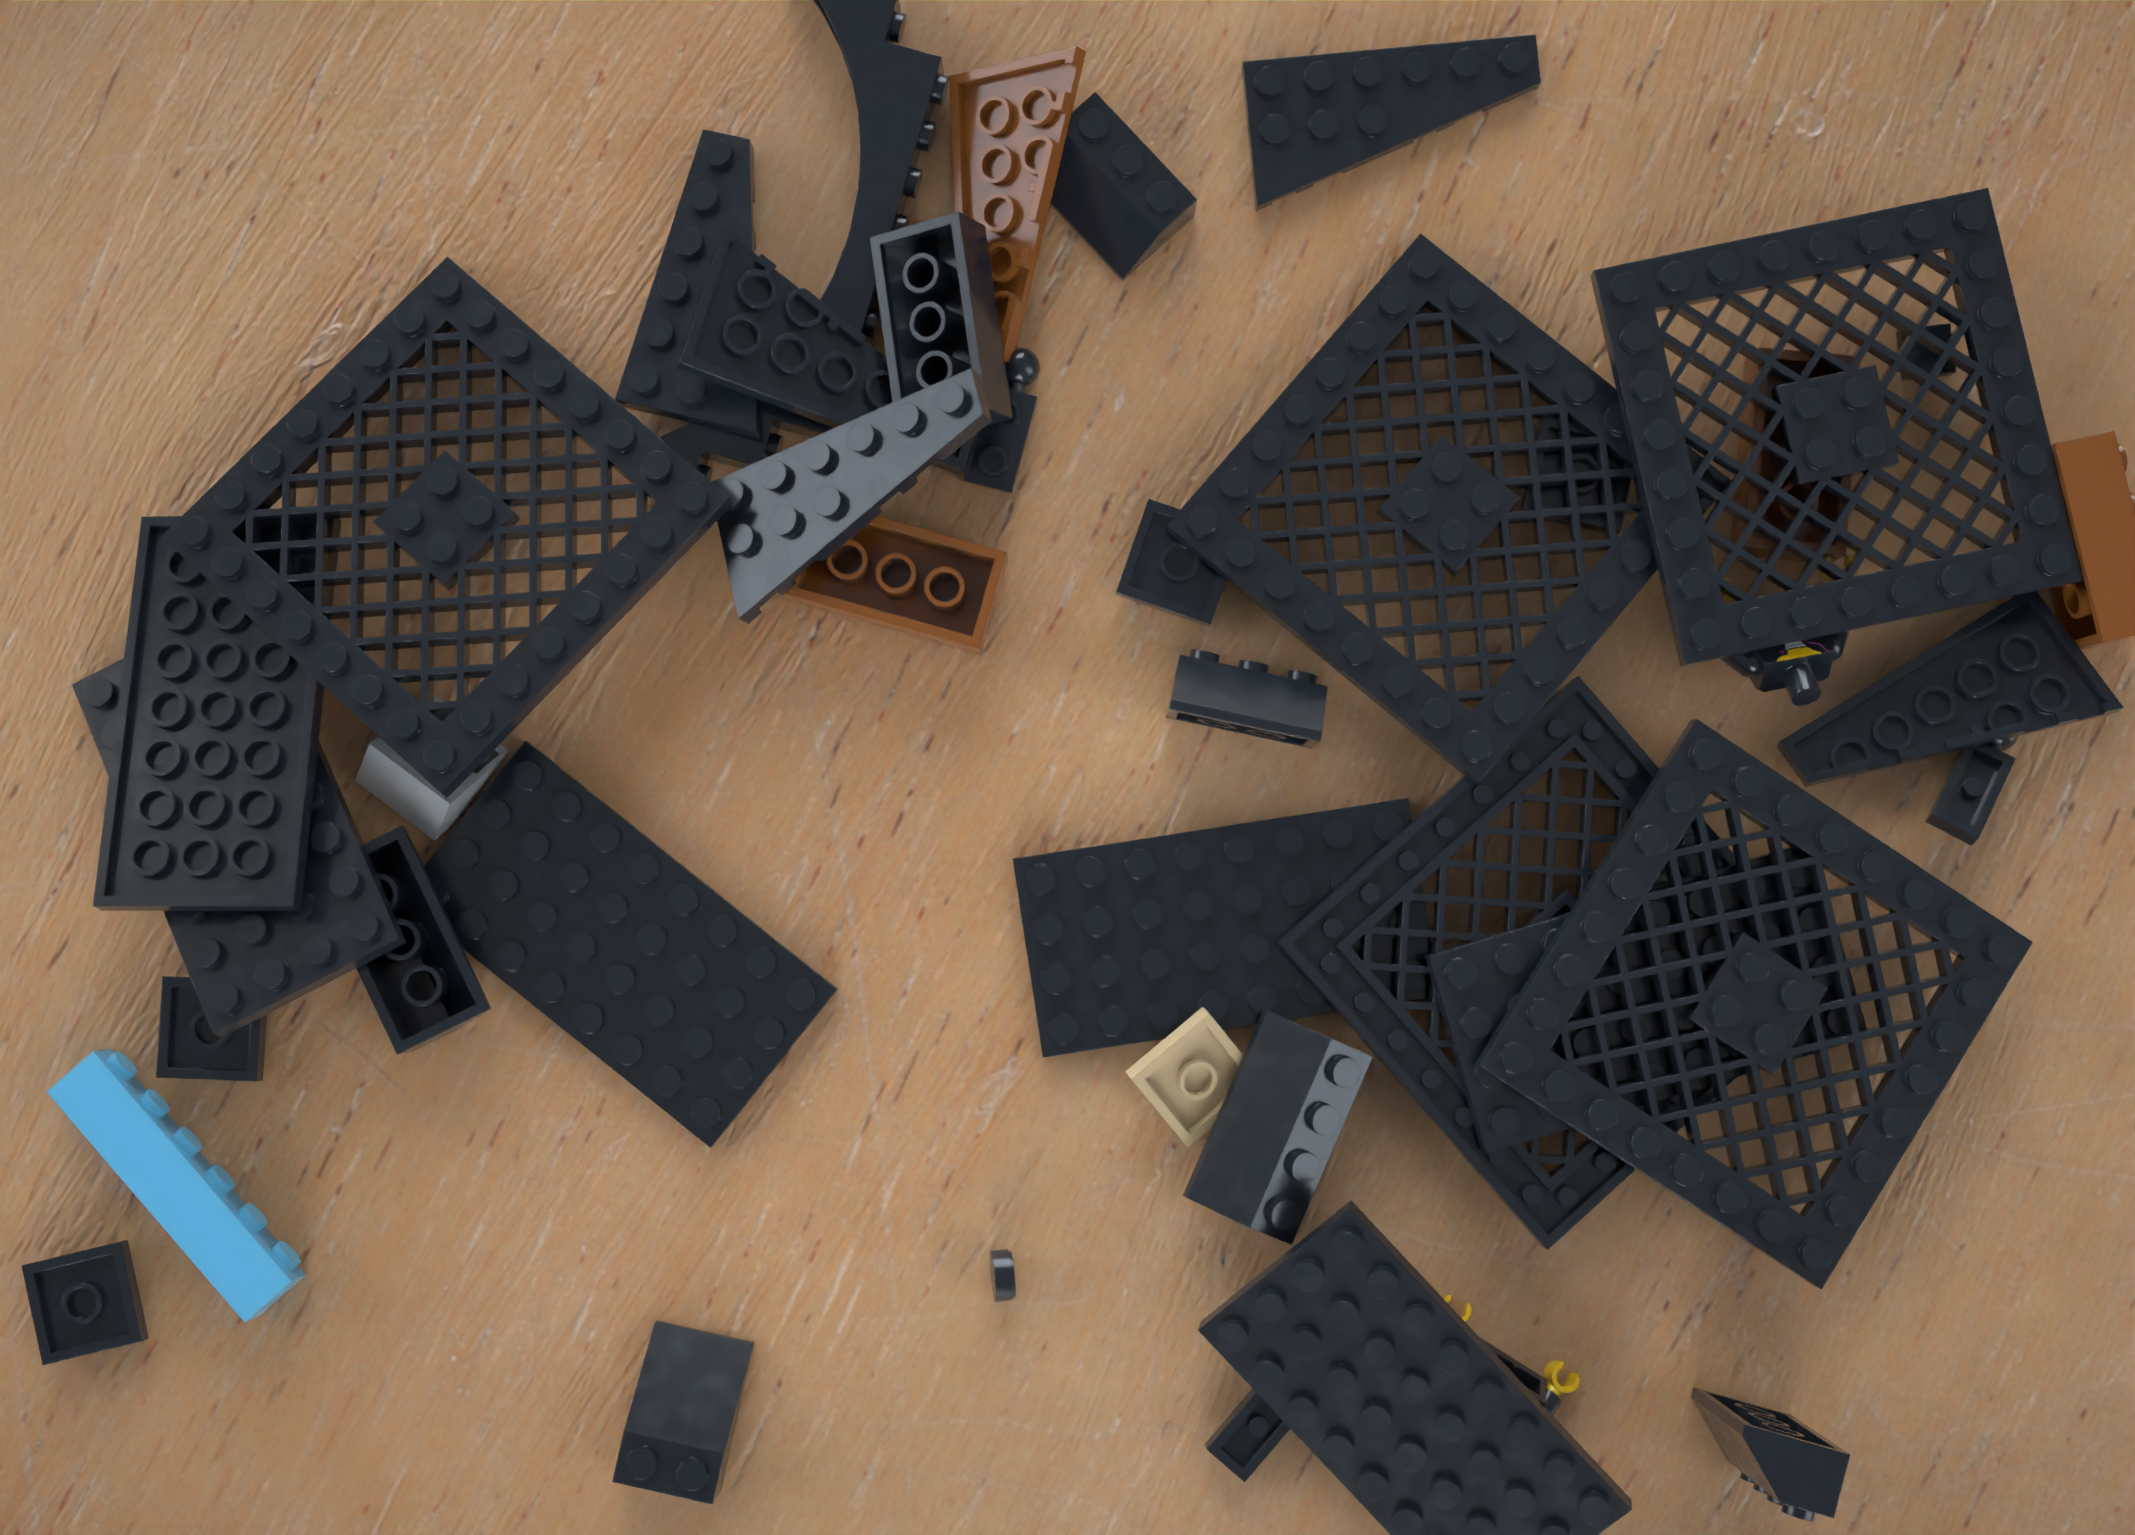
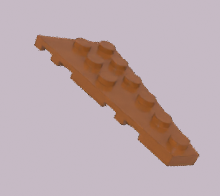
[949,46,1086,362]

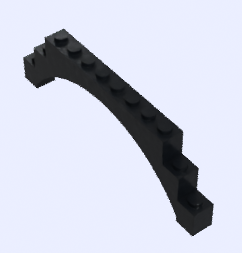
[630,0,950,484]

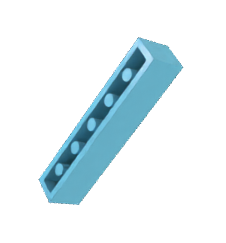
[47,1049,306,1322]

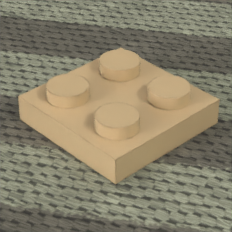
[1125,1007,1243,1147]

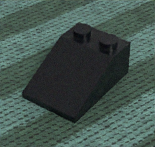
[612,1320,754,1505]

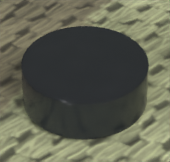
[990,1249,1016,1302]

